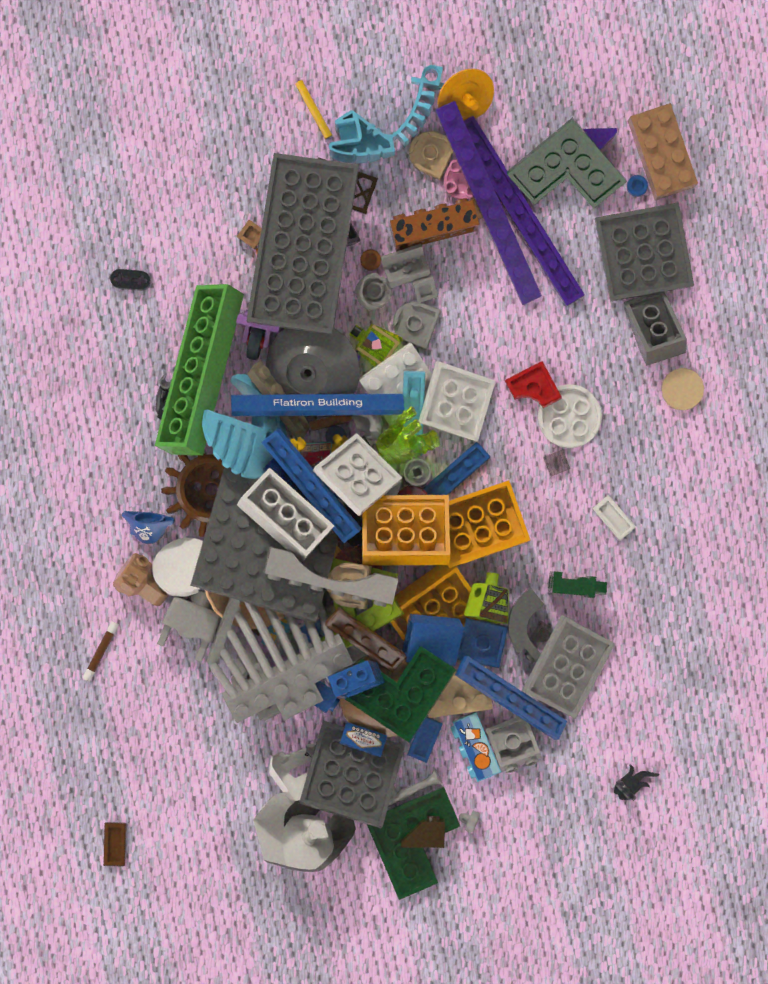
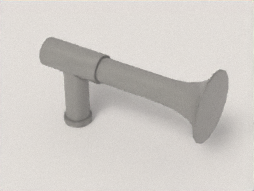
[388,767,444,807]

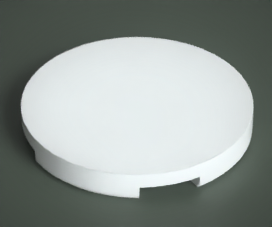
[538,384,602,448]
[152,538,203,597]

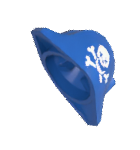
[122,511,175,544]

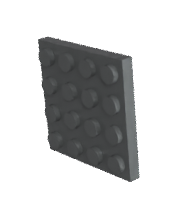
[595,202,694,302]
[299,720,405,828]

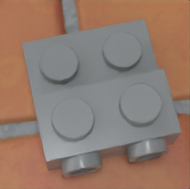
[486,717,541,773]

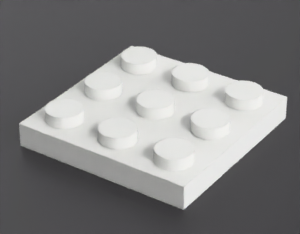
[359,343,432,431]
[418,361,495,442]
[313,433,402,516]

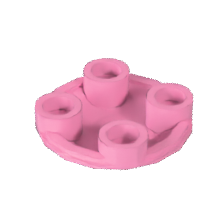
[444,160,474,200]

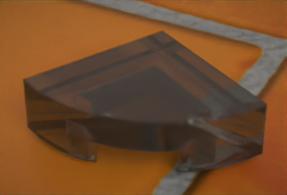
[529,621,554,642]

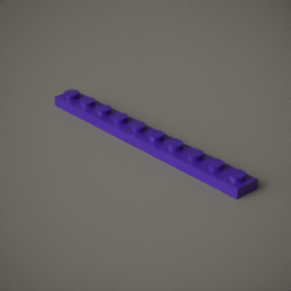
[435,101,542,305]
[464,116,585,307]

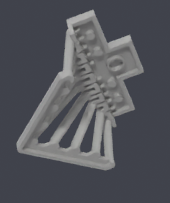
[206,598,353,723]

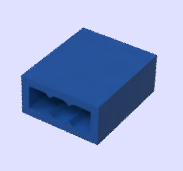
[402,614,465,666]

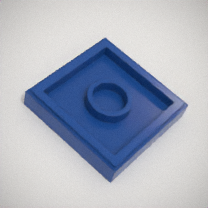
[457,618,508,668]

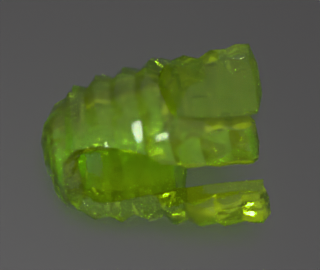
[376,406,441,465]

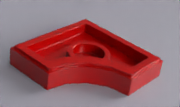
[505,361,562,408]

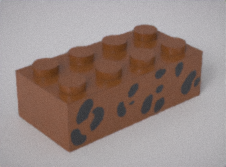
[389,198,479,251]

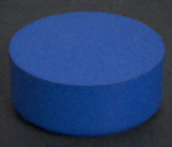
[626,175,648,197]

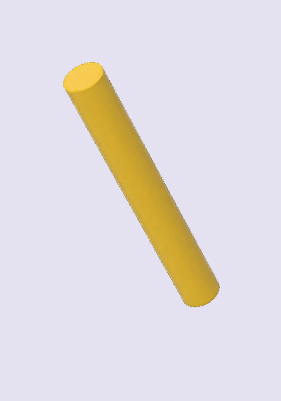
[295,80,333,140]

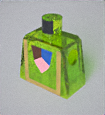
[349,324,403,368]

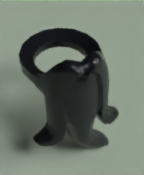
[614,764,659,801]

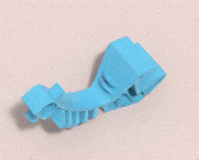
[329,65,445,164]

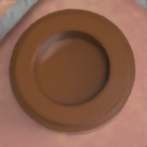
[360,249,381,271]

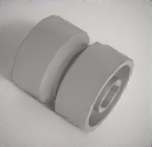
[403,458,431,487]

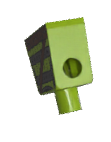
[464,572,509,624]

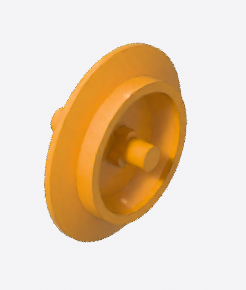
[437,68,494,121]

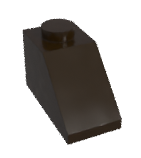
[401,815,445,848]

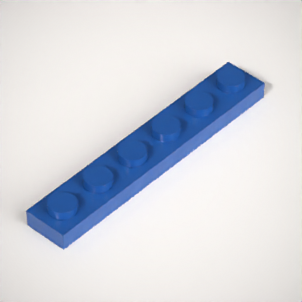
[261,428,362,543]
[455,656,567,740]

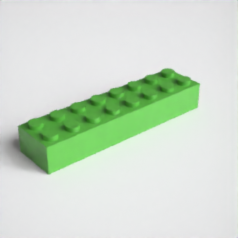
[155,284,244,456]

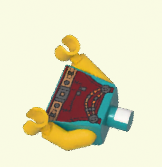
[290,434,349,469]

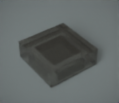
[543,449,570,477]

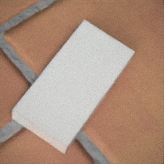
[592,495,636,541]

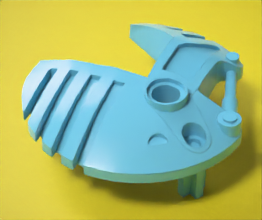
[202,374,291,479]

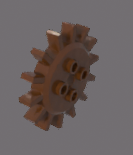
[161,450,224,538]

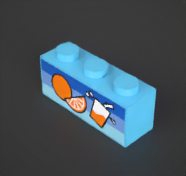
[450,712,501,782]

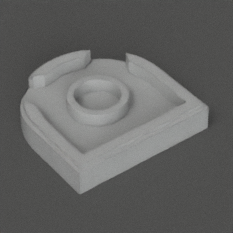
[393,302,441,350]

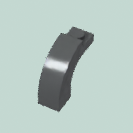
[508,588,545,664]

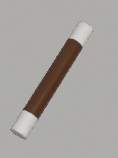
[82,621,119,682]

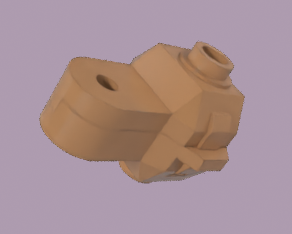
[113,553,169,606]

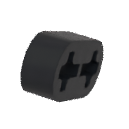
[110,269,151,291]

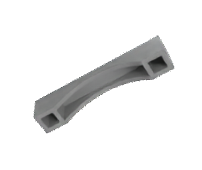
[264,547,399,607]

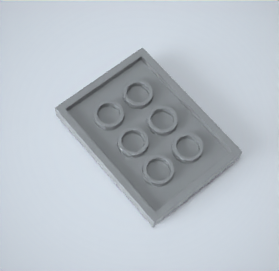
[522,615,615,719]

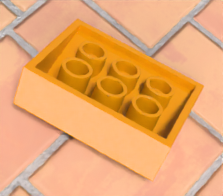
[448,480,531,569]
[362,495,450,565]
[390,565,479,641]

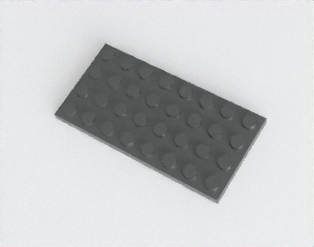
[246,153,359,335]

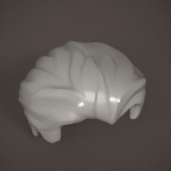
[355,273,392,310]
[352,415,383,440]

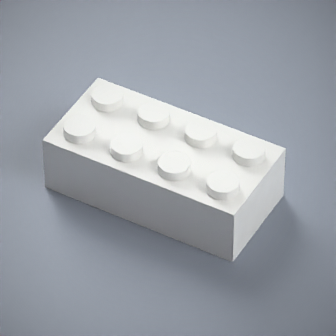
[237,468,334,563]

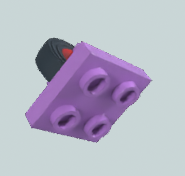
[236,310,282,360]

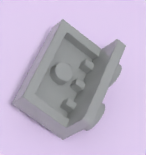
[381,244,431,288]

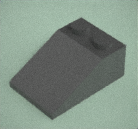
[624,292,687,366]

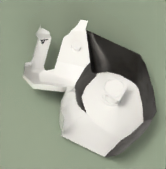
[253,743,356,872]

